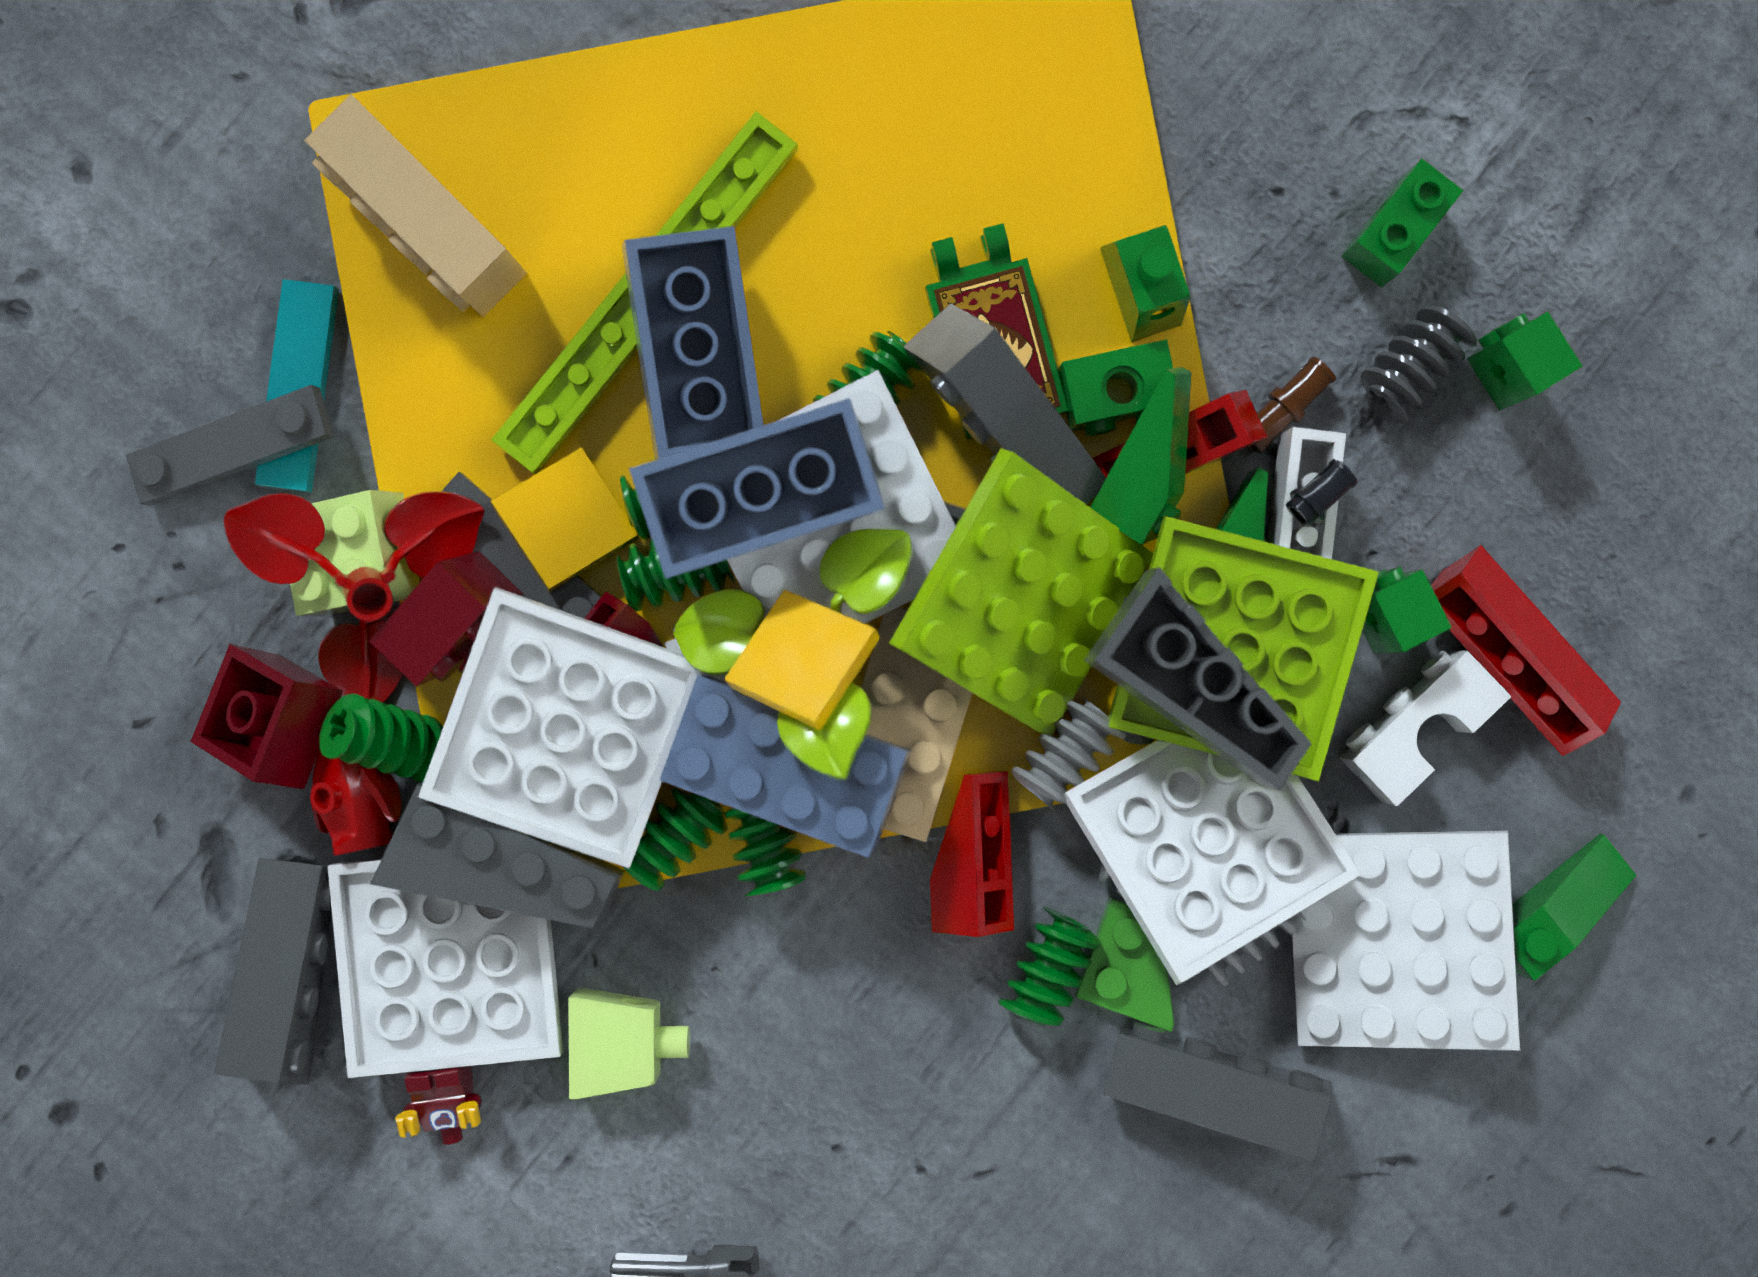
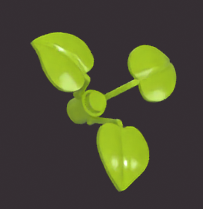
[673,529,912,780]

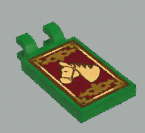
[925,223,1069,440]

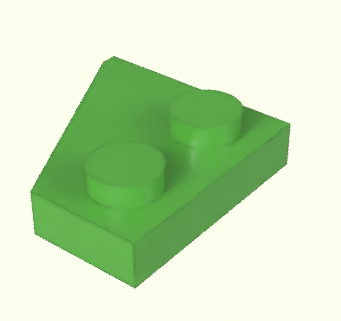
[1074,896,1174,1032]

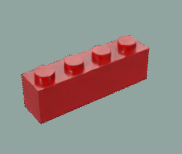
[1431,545,1621,757]

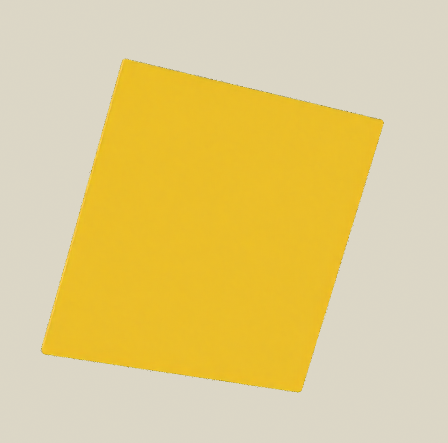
[308,0,1229,889]

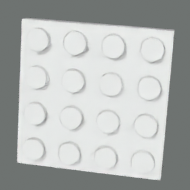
[727,370,956,624]
[418,587,703,868]
[1064,740,1361,985]
[1292,831,1520,1050]
[328,859,563,1078]

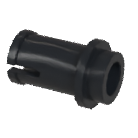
[1286,459,1358,527]

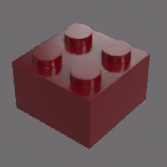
[369,551,525,687]
[190,644,343,789]

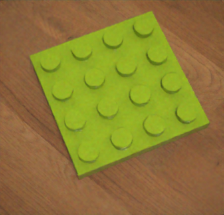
[889,448,1153,736]
[1108,516,1379,781]

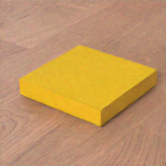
[491,447,639,593]
[724,589,880,731]

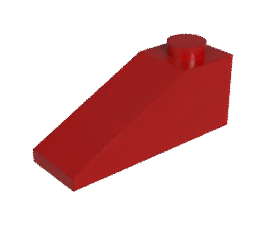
[1092,390,1268,478]
[930,771,1014,937]

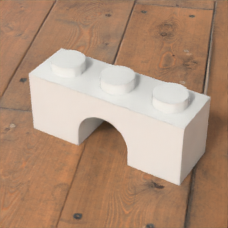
[1339,651,1511,807]

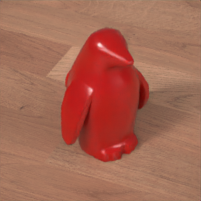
[310,750,401,856]

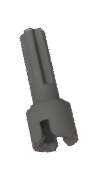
[609,1245,759,1277]

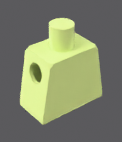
[568,988,690,1099]

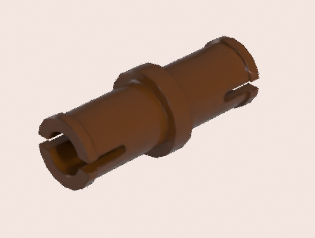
[1250,357,1336,454]

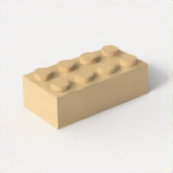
[304,94,527,317]
[861,607,972,842]

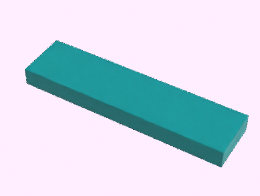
[255,279,339,493]

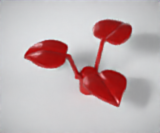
[223,491,485,703]

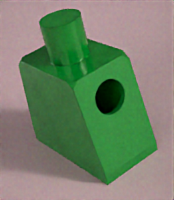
[1100,225,1190,342]

